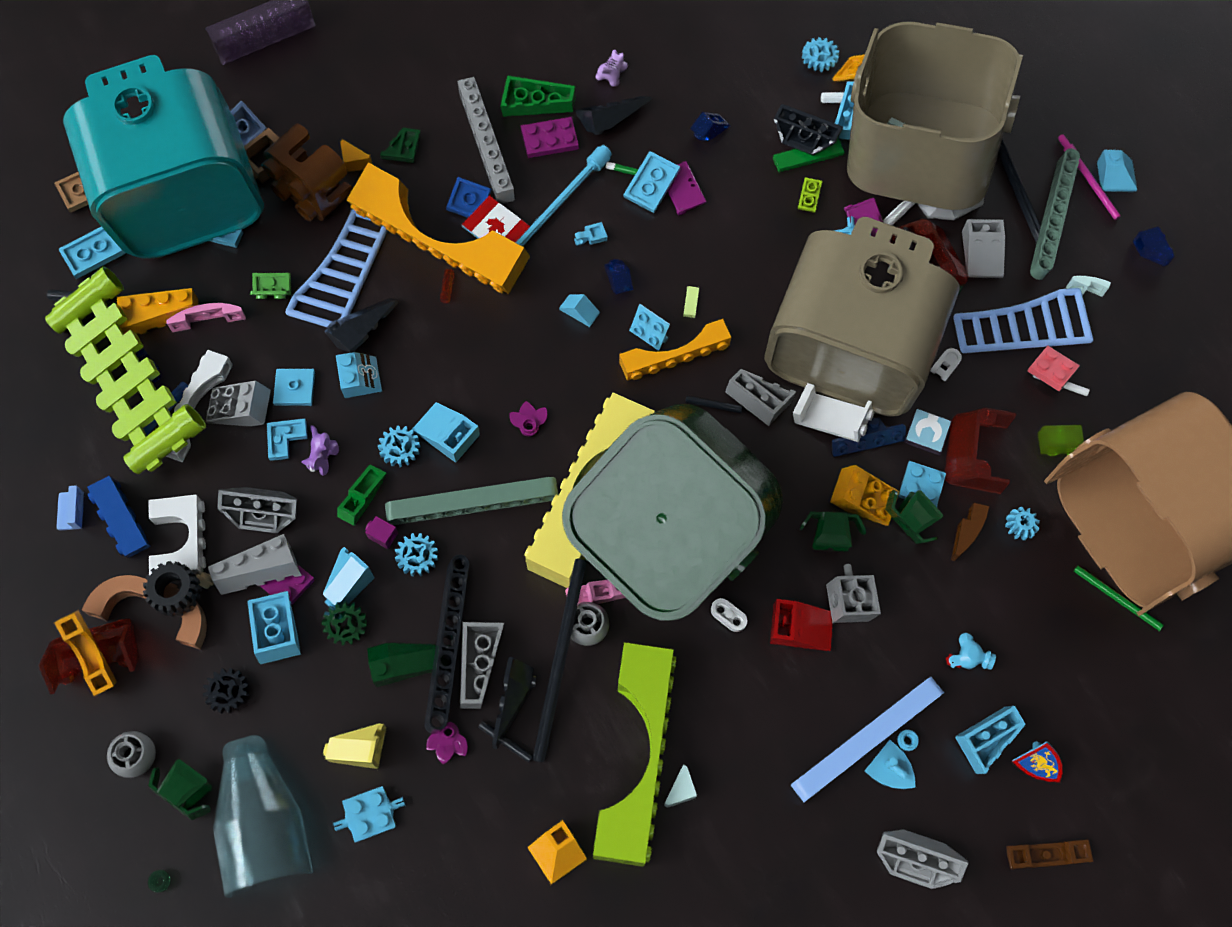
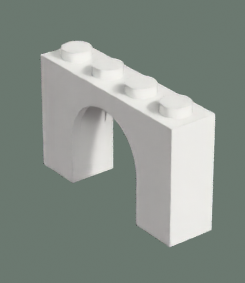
[149,495,206,575]

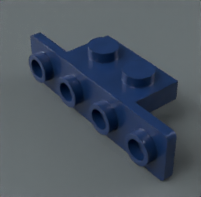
[832,417,906,457]

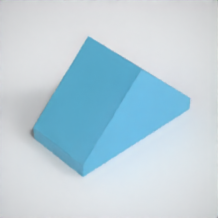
[559,294,600,327]

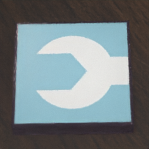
[904,408,952,456]

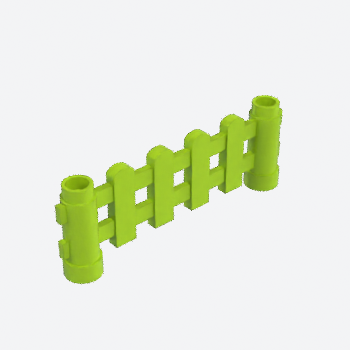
[45,266,206,474]

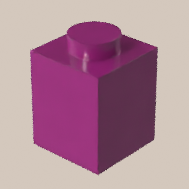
[365,516,398,549]

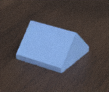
[230,101,266,146]

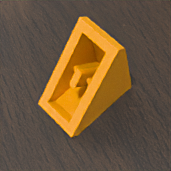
[340,139,373,172]

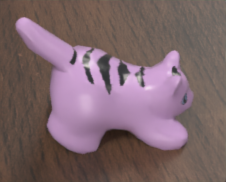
[596,50,628,86]

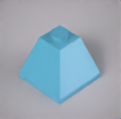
[1097,150,1137,192]

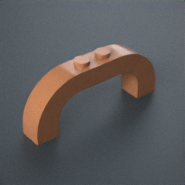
[82,575,207,649]

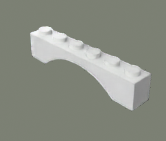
[166,350,233,462]

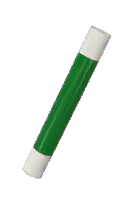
[605,162,639,176]

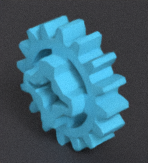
[802,37,839,72]
[378,426,421,467]
[395,533,438,577]

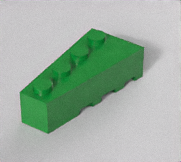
[501,76,576,117]

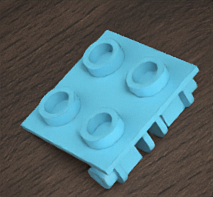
[630,304,670,351]

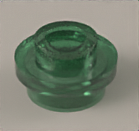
[148,870,171,893]

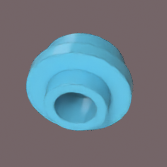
[897,730,919,751]

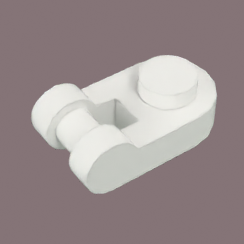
[930,348,962,381]

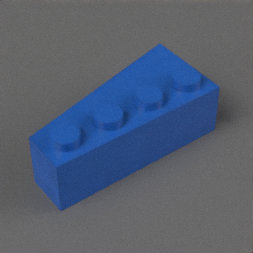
[87,476,151,558]

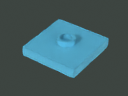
[273,369,315,406]

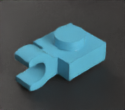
[574,222,607,246]

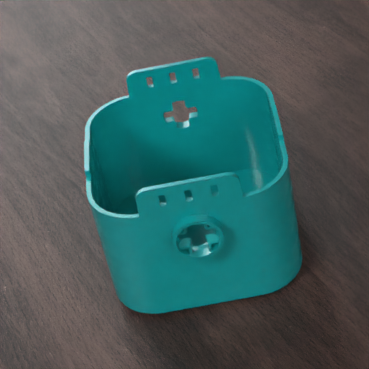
[63,55,264,258]

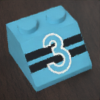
[336,352,382,398]

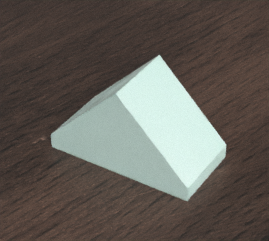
[664,765,697,808]

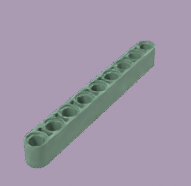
[1030,148,1080,280]
[385,477,559,525]

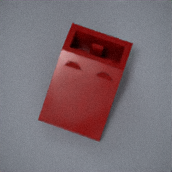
[770,599,833,651]

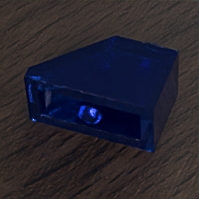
[690,112,730,141]

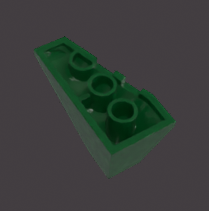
[367,643,456,687]

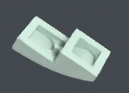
[1066,276,1111,297]

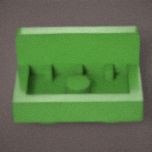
[250,273,291,299]

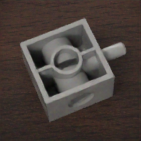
[826,564,881,623]

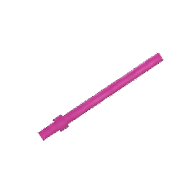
[1058,134,1121,220]

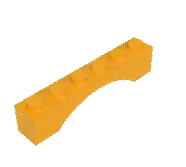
[619,319,731,381]

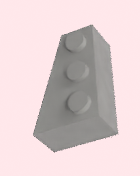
[725,369,796,426]

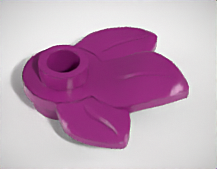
[510,401,547,436]
[426,722,468,764]

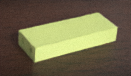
[683,286,699,318]

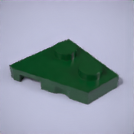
[380,128,421,163]

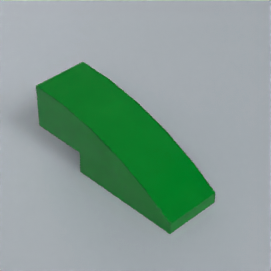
[337,465,386,526]

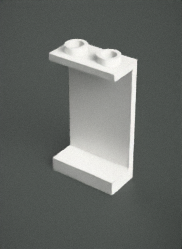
[793,383,874,442]

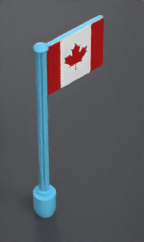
[462,145,612,247]

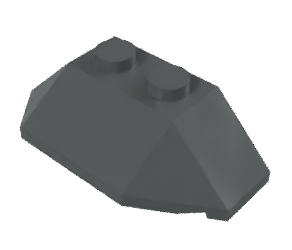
[218,487,297,533]

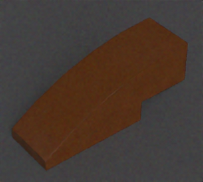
[951,503,989,561]

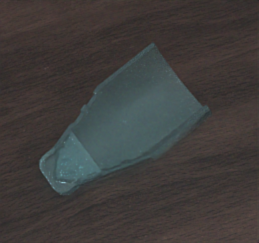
[213,735,313,898]

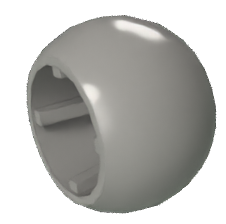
[571,602,609,646]
[107,731,156,778]

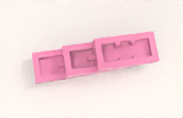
[565,580,626,604]

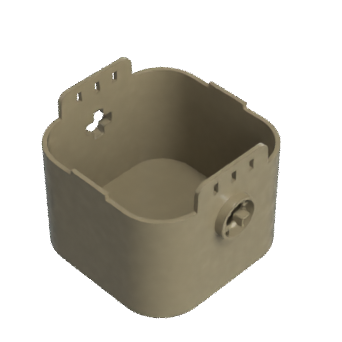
[847,22,1023,210]
[764,217,960,416]

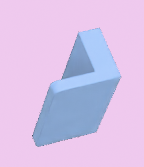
[57,486,84,531]

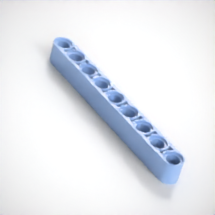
[791,677,945,802]

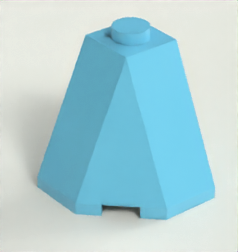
[323,547,374,608]

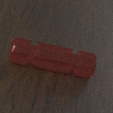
[440,269,454,303]

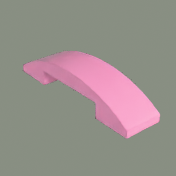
[166,303,246,332]

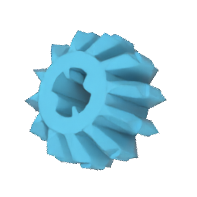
[1005,507,1040,540]

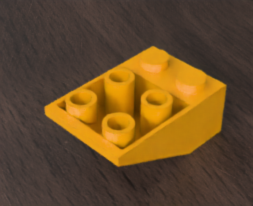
[830,465,900,526]

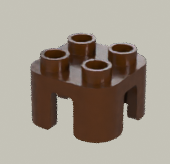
[261,124,353,221]

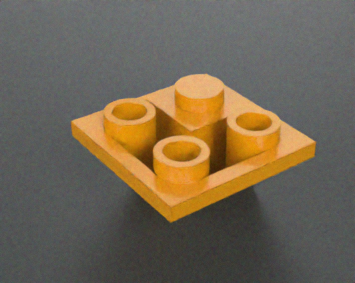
[528,820,587,885]

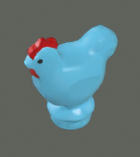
[946,633,996,670]

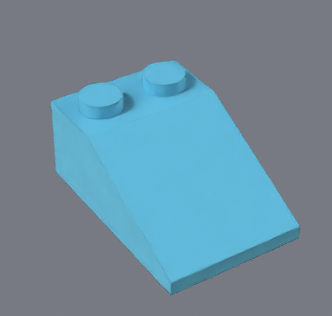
[247,591,301,664]

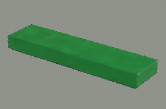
[773,139,844,172]

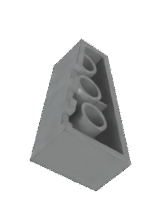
[460,622,504,709]

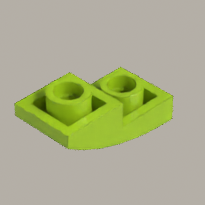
[798,177,822,213]

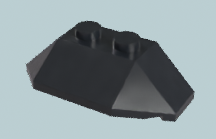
[774,104,843,156]

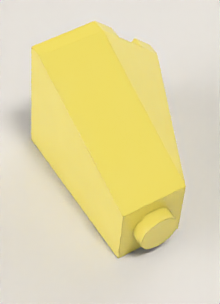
[323,724,386,769]

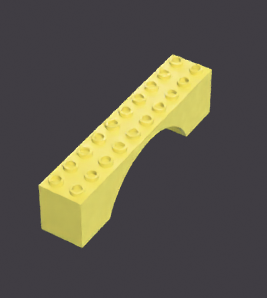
[524,393,655,588]

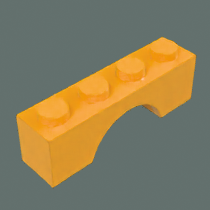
[54,610,117,696]

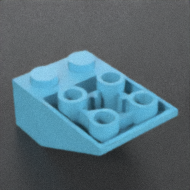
[412,402,480,463]

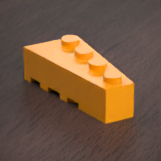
[117,288,198,334]

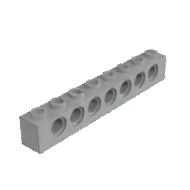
[458,77,515,204]

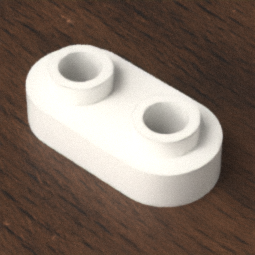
[711,598,747,632]

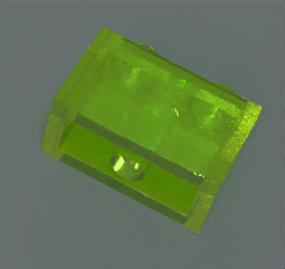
[1038,425,1084,456]

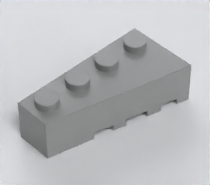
[208,534,302,595]

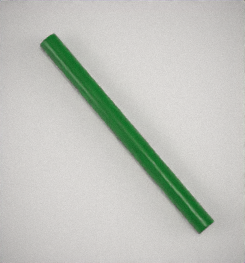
[1073,566,1164,631]

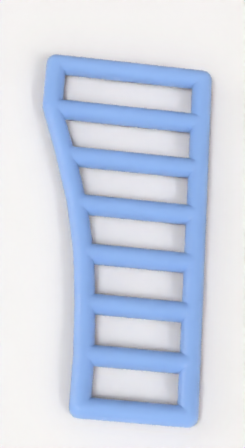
[285,209,388,327]
[953,288,1093,353]

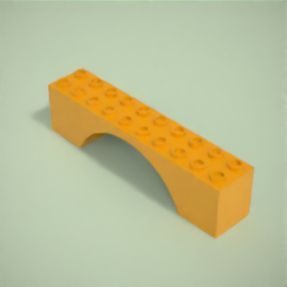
[347,163,530,294]

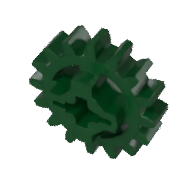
[322,600,367,645]

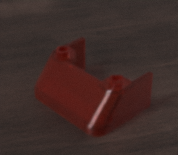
[890,219,968,286]
[945,408,1016,494]
[38,618,139,695]

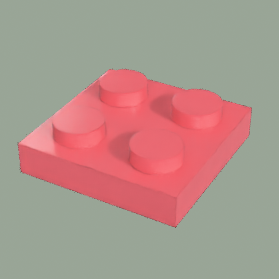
[1028,346,1080,391]

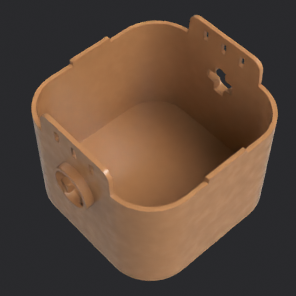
[1044,392,1232,616]

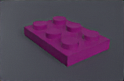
[521,117,579,158]

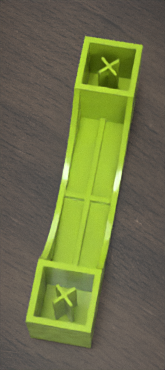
[593,643,676,867]

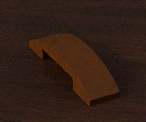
[1006,840,1093,869]

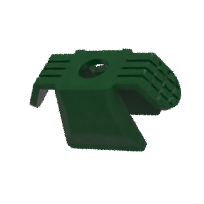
[885,490,943,544]
[799,511,866,552]
[148,759,212,820]

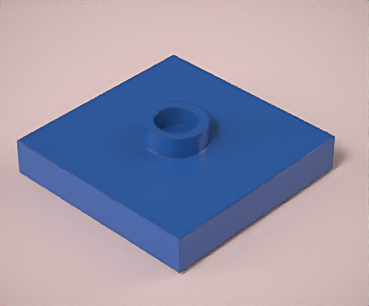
[446,177,491,218]

